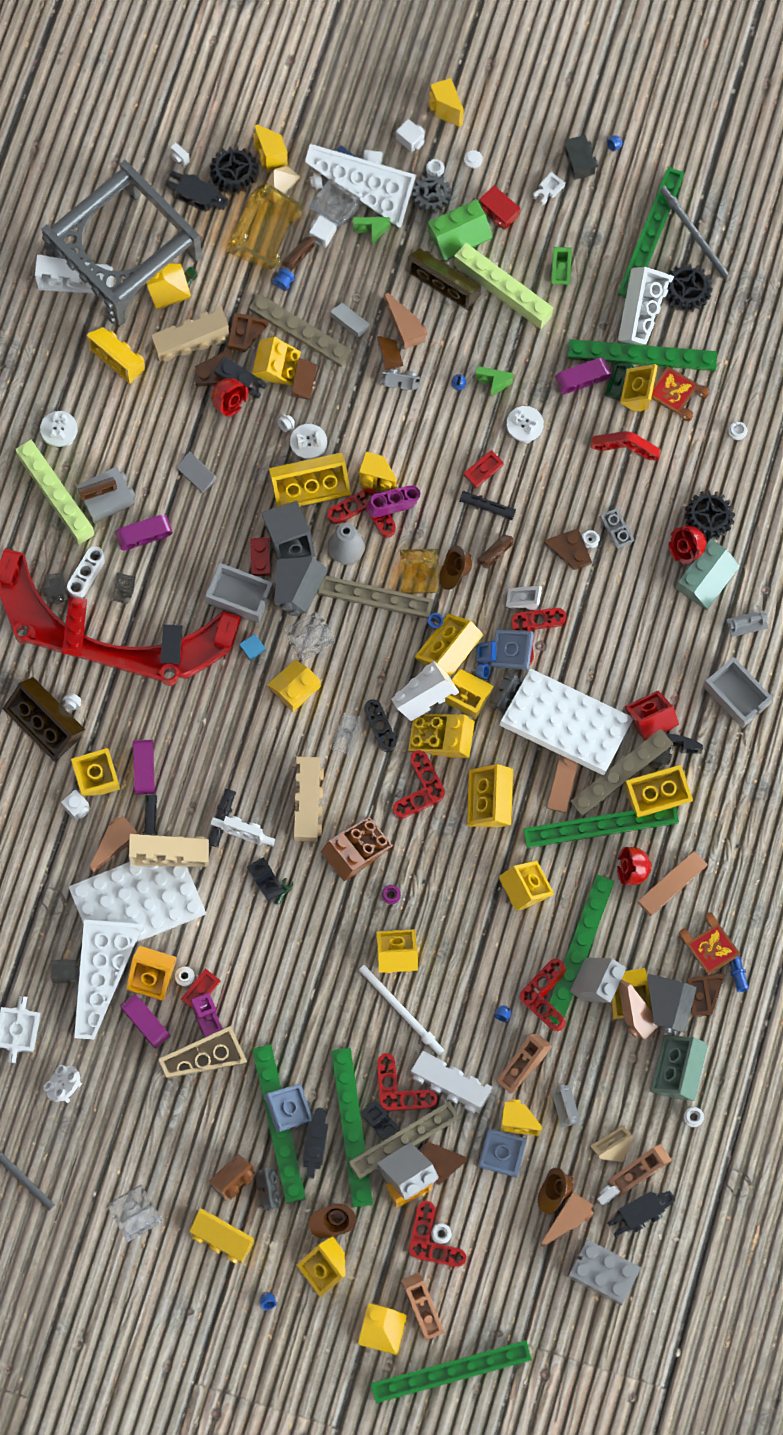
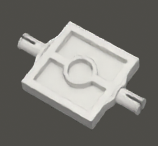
[211,816,275,847]
[0,996,41,1064]

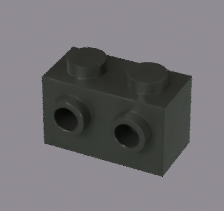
[564,135,598,180]

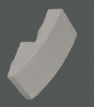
[600,508,635,549]

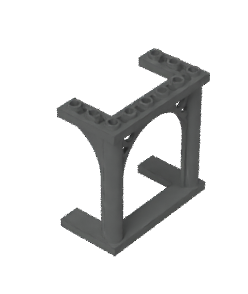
[41,160,202,327]

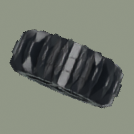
[209,146,259,195]
[666,263,713,312]
[684,490,735,540]

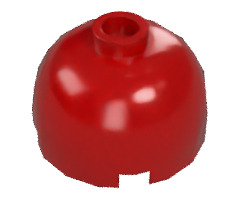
[211,378,248,417]
[668,526,707,564]
[617,847,652,885]

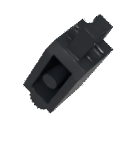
[164,171,228,212]
[302,1107,328,1179]
[607,1190,676,1238]

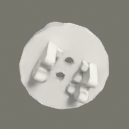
[506,406,544,443]
[40,411,78,447]
[290,424,327,460]
[43,1065,82,1103]

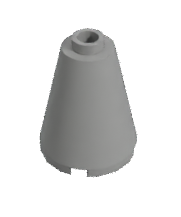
[328,523,365,565]

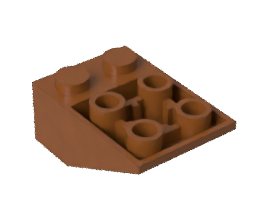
[320,816,393,881]
[209,1154,255,1201]

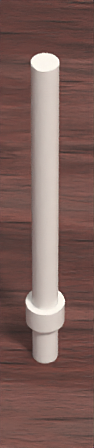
[359,965,444,1055]

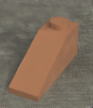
[384,293,427,349]
[547,755,578,813]
[90,816,138,874]
[618,979,658,1040]
[497,1033,553,1094]
[608,1144,672,1197]
[541,1192,594,1247]
[401,1272,444,1341]

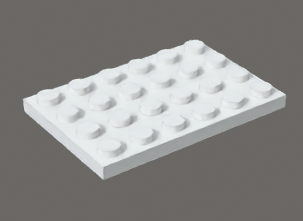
[500,668,633,775]
[69,862,206,943]

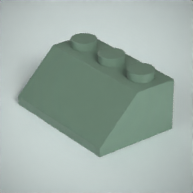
[676,539,740,610]
[650,1035,708,1101]

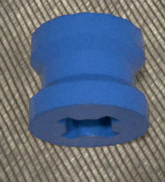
[272,268,295,291]

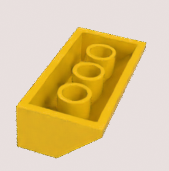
[268,452,351,507]

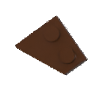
[227,313,269,352]
[195,349,232,386]
[544,528,592,570]
[686,973,725,1018]
[419,1142,468,1186]

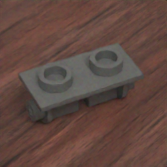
[490,674,521,715]
[255,1168,280,1211]

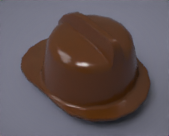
[439,545,472,590]
[537,1167,573,1214]
[308,1203,356,1239]

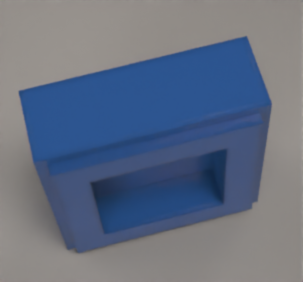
[476,641,496,664]

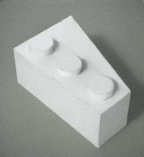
[392,661,459,721]

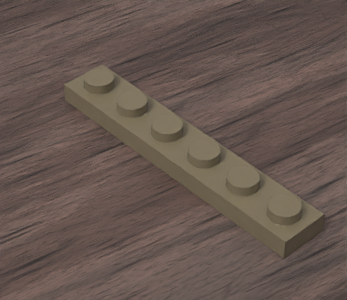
[249,293,352,367]
[318,576,433,619]
[571,729,673,816]
[348,1101,459,1180]

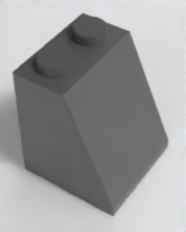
[261,501,316,559]
[274,557,327,616]
[647,974,697,1035]

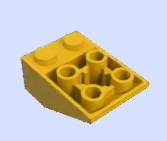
[408,714,475,758]

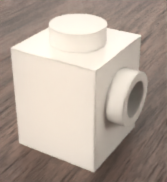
[396,119,424,153]
[309,215,336,248]
[61,789,90,821]

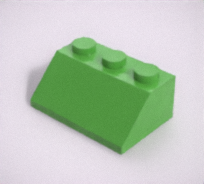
[427,199,493,261]

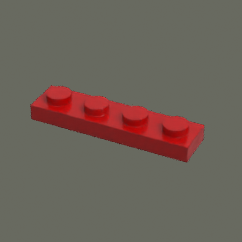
[62,597,88,656]

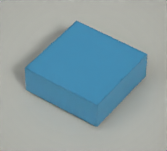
[239,634,266,661]

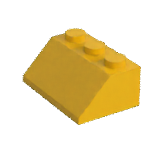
[86,327,145,384]
[415,613,483,677]
[467,764,513,828]
[624,765,693,817]
[189,1208,254,1264]

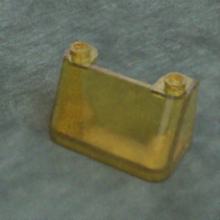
[226,183,303,270]

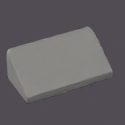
[330,303,370,339]
[177,452,216,493]

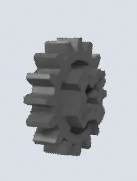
[412,173,452,213]

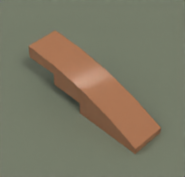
[637,851,708,917]

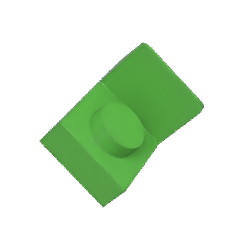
[353,217,390,244]
[551,247,572,284]
[475,366,514,397]

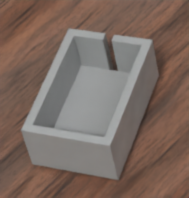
[205,563,273,623]
[704,657,773,729]
[568,1239,641,1306]

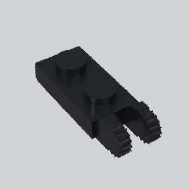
[214,356,267,399]

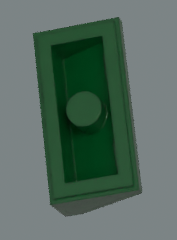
[605,362,635,401]

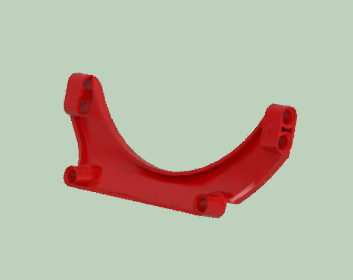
[0,548,241,686]

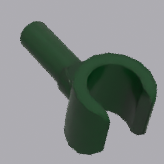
[185,267,197,287]
[275,878,293,905]

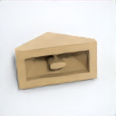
[262,166,300,203]
[590,1125,633,1162]

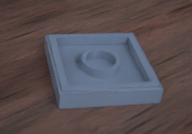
[491,629,534,670]
[264,1084,313,1133]
[478,1128,527,1178]

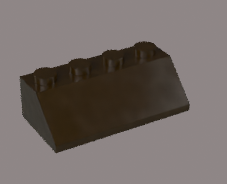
[407,248,481,311]
[2,677,85,762]

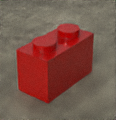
[479,185,521,230]

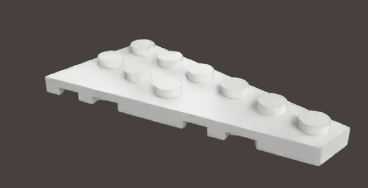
[305,144,416,229]
[74,920,143,1040]

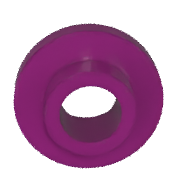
[381,885,401,905]

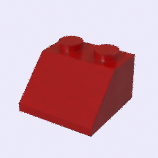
[625,690,679,741]

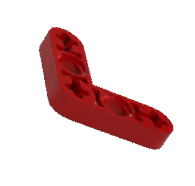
[590,431,660,461]
[328,488,396,538]
[511,608,566,666]
[393,750,445,819]
[520,959,566,1031]
[377,1053,437,1112]
[409,1201,466,1267]

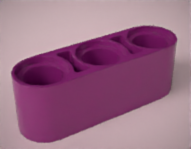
[555,358,611,394]
[366,485,421,517]
[115,514,173,551]
[133,739,155,795]
[120,993,171,1049]

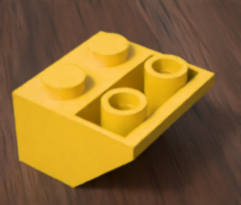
[252,124,288,173]
[252,337,301,386]
[359,451,397,492]
[444,669,494,719]

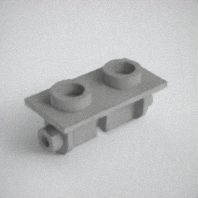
[381,369,420,391]
[727,610,768,637]
[551,1085,581,1128]

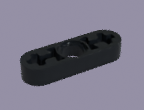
[364,699,397,752]

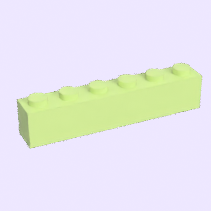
[454,243,553,329]
[15,440,95,545]

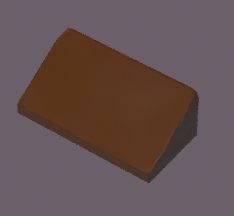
[282,236,315,271]
[377,336,403,370]
[292,358,317,400]
[78,477,117,501]
[477,535,514,569]

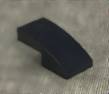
[161,624,183,664]
[665,733,703,754]
[247,857,284,901]
[361,1100,401,1141]

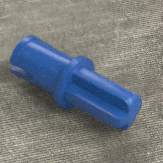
[729,956,749,992]

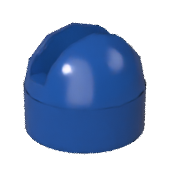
[606,135,622,151]
[451,374,466,391]
[427,613,443,629]
[474,664,490,679]
[494,1005,511,1022]
[260,1292,277,1310]

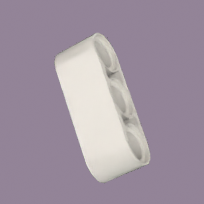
[67,546,105,599]

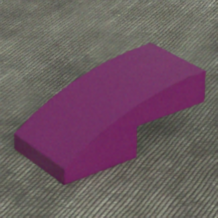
[191,993,223,1038]

